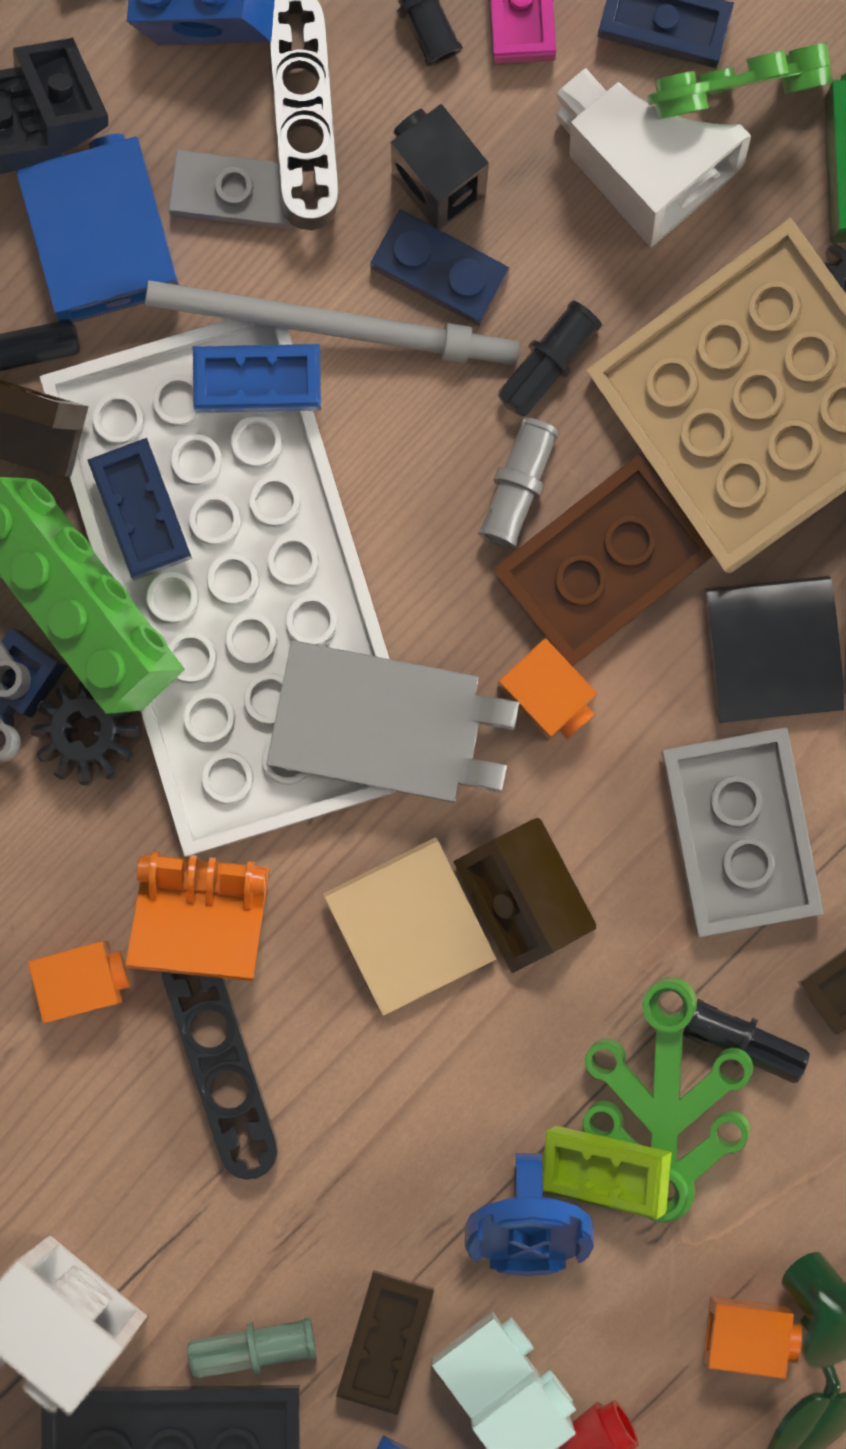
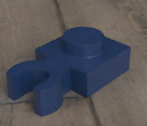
[0,628,67,747]

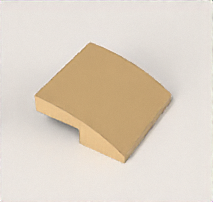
[323,837,496,1016]

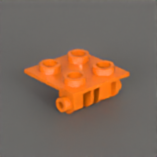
[125,851,270,981]

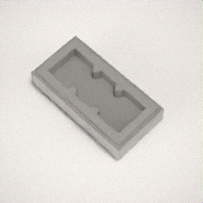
[169,150,294,231]

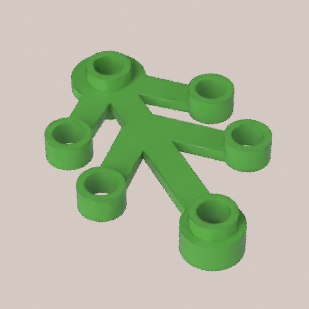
[646,43,833,120]
[583,977,753,1223]

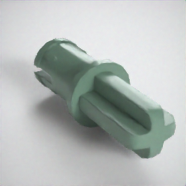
[187,1317,317,1378]

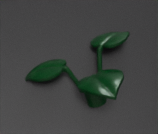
[767,1252,846,1449]

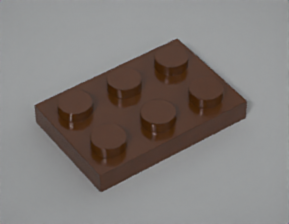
[492,453,714,667]

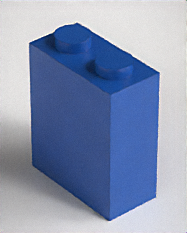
[16,134,179,323]

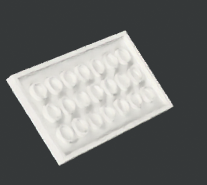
[40,319,397,857]

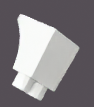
[556,68,751,248]

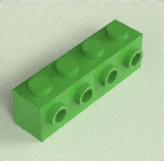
[0,477,185,714]

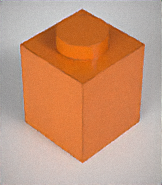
[497,638,598,741]
[27,941,131,1023]
[703,1296,802,1379]

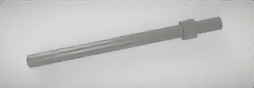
[144,280,519,366]

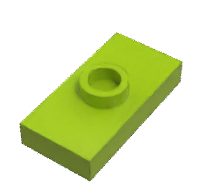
[542,1126,672,1220]

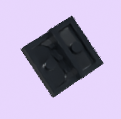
[0,38,109,174]
[705,576,845,723]

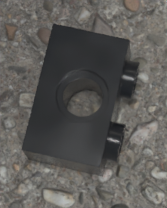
[391,103,489,230]

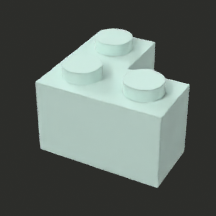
[432,1311,576,1449]

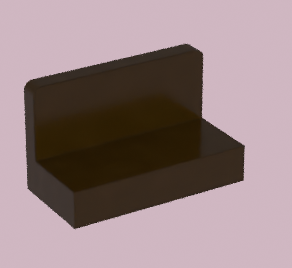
[0,379,89,478]
[453,818,596,973]

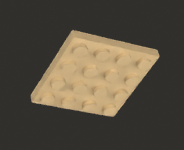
[586,217,846,574]

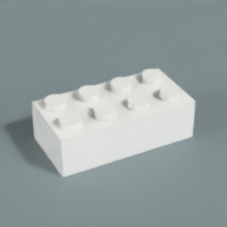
[0,1235,147,1414]

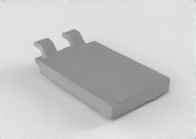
[266,640,519,803]

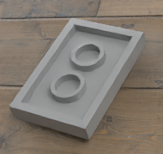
[661,727,824,938]

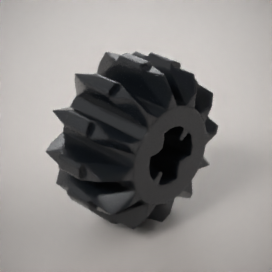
[31,681,141,786]

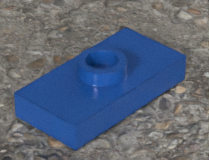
[193,344,321,413]

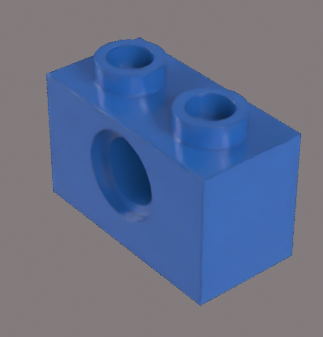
[127,0,275,45]

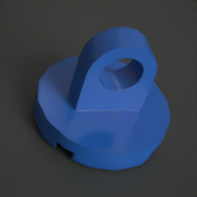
[465,1153,594,1276]

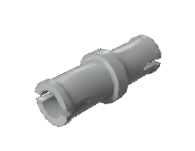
[478,418,559,548]

